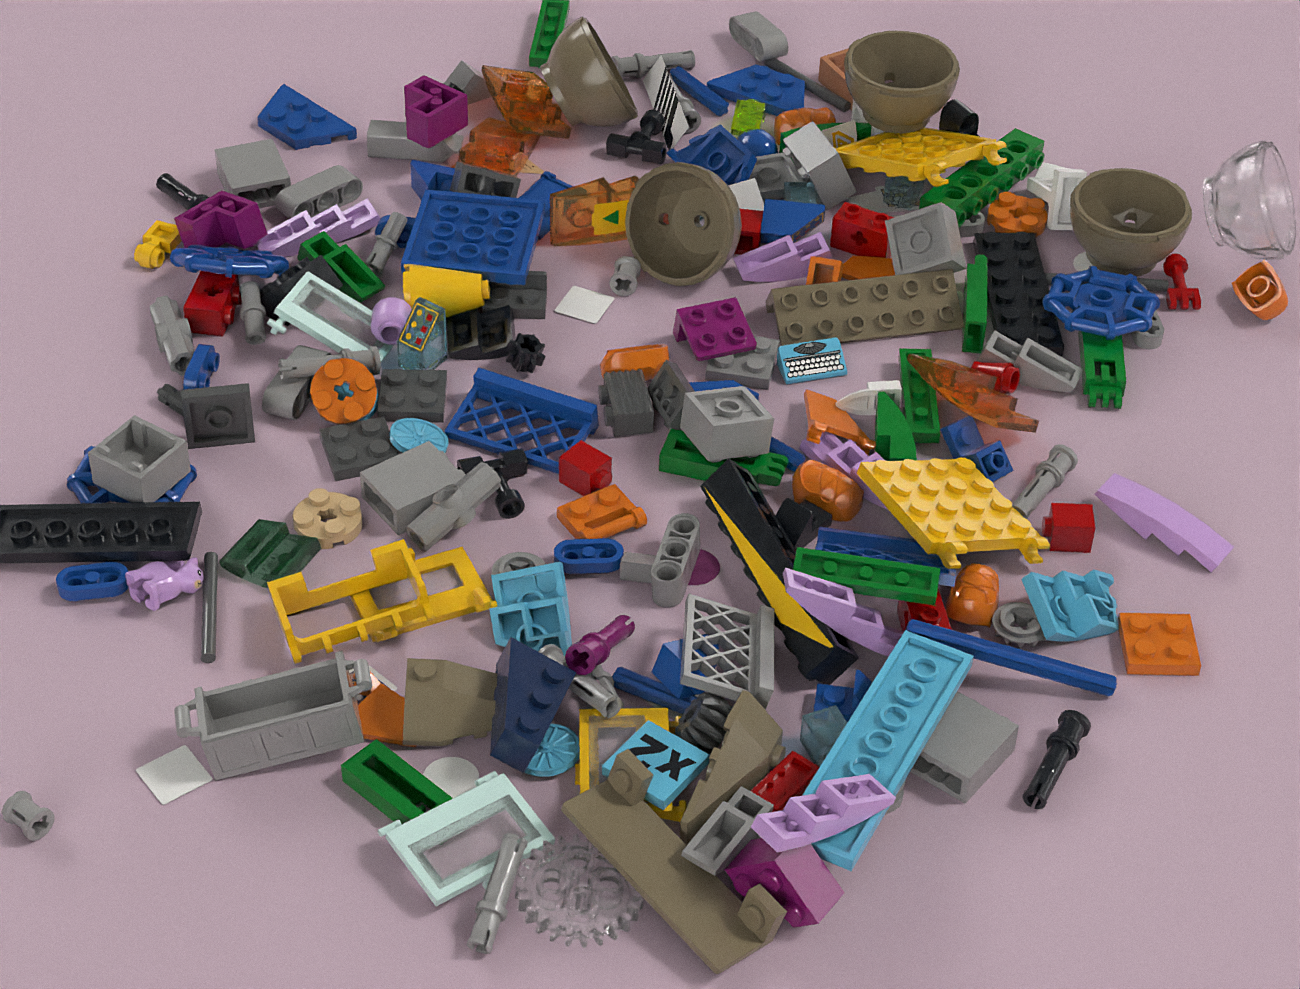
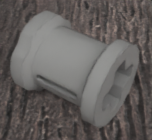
[610,256,641,296]
[1,791,55,841]

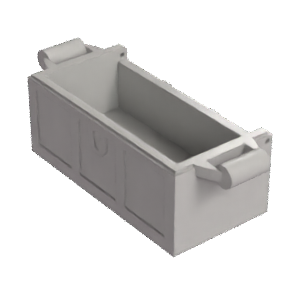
[174,651,372,781]

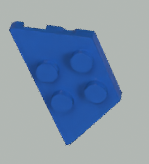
[707,64,805,116]
[258,84,357,150]
[666,124,757,185]

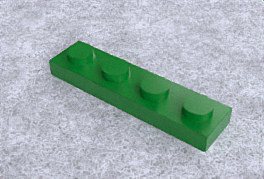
[529,0,570,68]
[898,348,941,443]
[793,547,940,606]

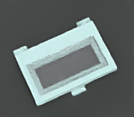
[267,271,394,362]
[378,771,555,906]

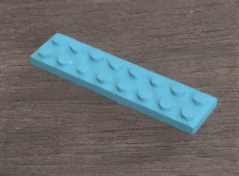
[802,630,974,871]

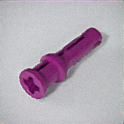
[565,615,635,675]

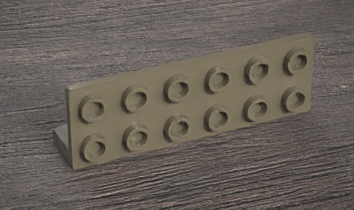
[765,269,963,346]
[561,749,787,974]

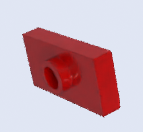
[751,750,820,812]

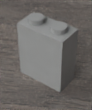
[215,139,291,208]
[360,441,466,535]
[910,691,1019,804]

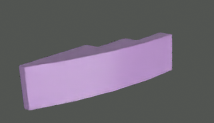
[256,198,380,257]
[799,432,889,511]
[1094,473,1234,572]
[783,568,904,657]
[751,774,896,853]

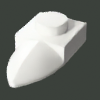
[836,380,902,415]

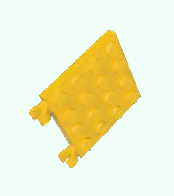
[835,127,1007,187]
[856,457,1050,569]

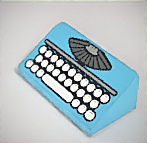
[777,337,847,384]

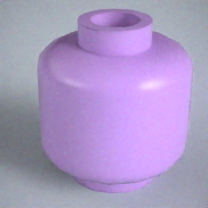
[371,297,413,345]

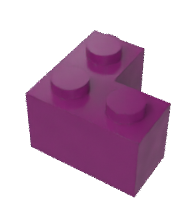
[404,75,468,149]
[174,190,268,249]
[724,838,844,928]

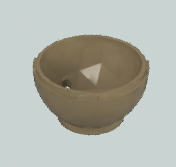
[540,16,638,127]
[844,31,960,133]
[625,162,742,286]
[1070,168,1192,276]

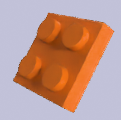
[1118,613,1201,676]

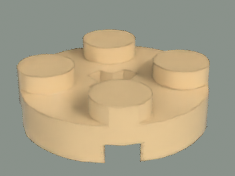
[292,488,362,549]

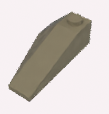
[403,658,554,746]
[680,690,786,845]

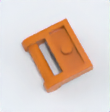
[557,484,647,539]

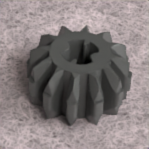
[675,692,733,755]

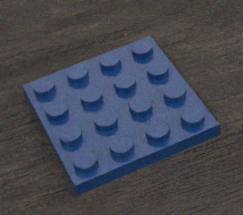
[401,189,545,285]

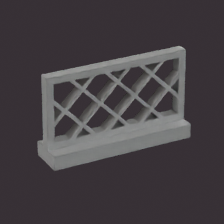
[680,594,775,710]

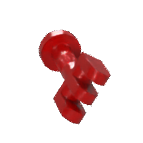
[1163,253,1201,310]

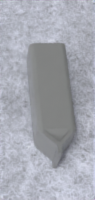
[367,120,464,162]

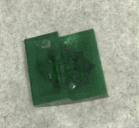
[219,519,322,589]

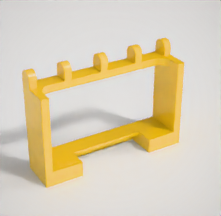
[267,539,435,664]

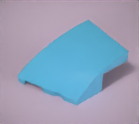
[489,562,572,656]
[1021,569,1119,642]

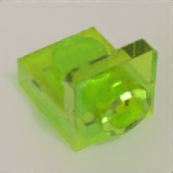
[731,99,766,136]

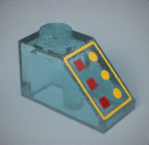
[397,297,447,370]

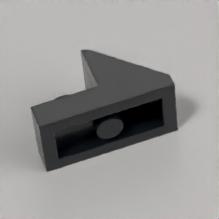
[776,498,832,550]

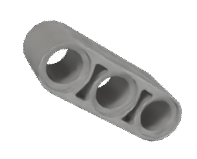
[729,11,788,62]
[275,165,363,219]
[262,345,331,420]
[651,513,700,607]

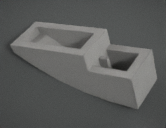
[977,330,1083,392]
[681,786,774,876]

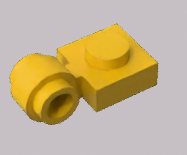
[134,220,182,269]

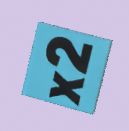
[602,720,710,810]

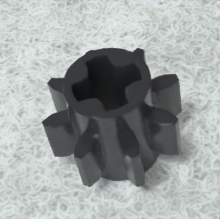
[505,333,546,373]

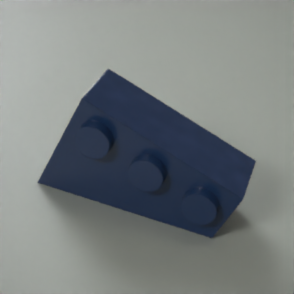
[490,637,577,774]

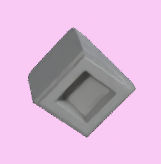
[620,552,656,583]

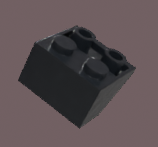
[260,255,343,326]

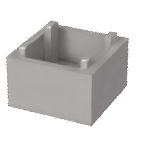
[783,121,857,211]
[885,202,967,275]
[680,386,774,463]
[88,415,191,503]

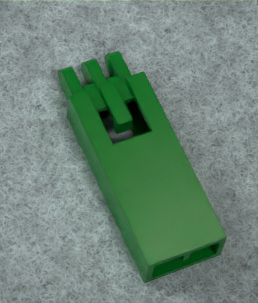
[962,254,987,353]
[1078,331,1126,409]
[659,429,789,487]
[341,739,453,846]

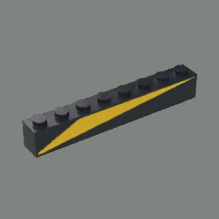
[700,459,859,685]

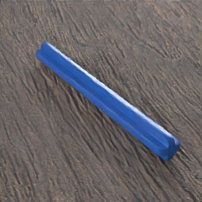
[906,619,1117,697]

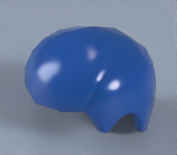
[737,129,778,157]

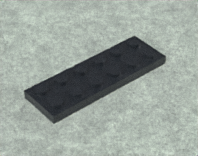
[973,232,1064,357]
[0,501,202,563]

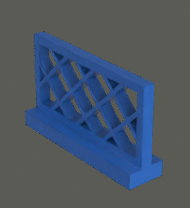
[444,368,599,474]
[815,527,957,587]

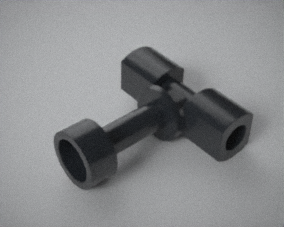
[606,110,667,164]
[457,448,528,519]

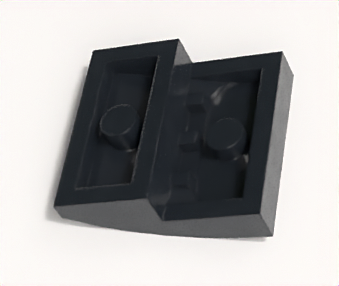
[446,305,516,360]

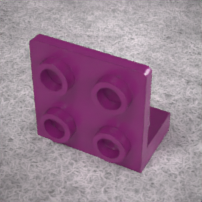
[673,297,757,361]

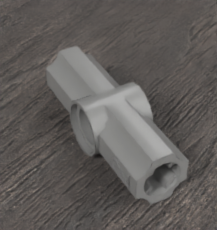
[150,296,195,376]
[406,462,501,551]

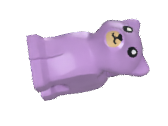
[125,557,204,611]

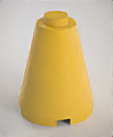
[403,264,490,327]

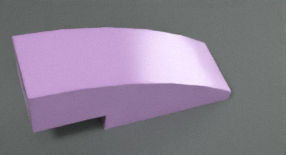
[733,232,833,282]

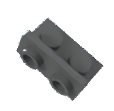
[483,271,547,319]
[647,360,695,431]

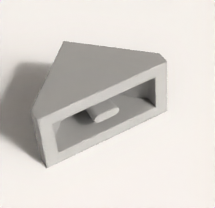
[444,60,500,105]

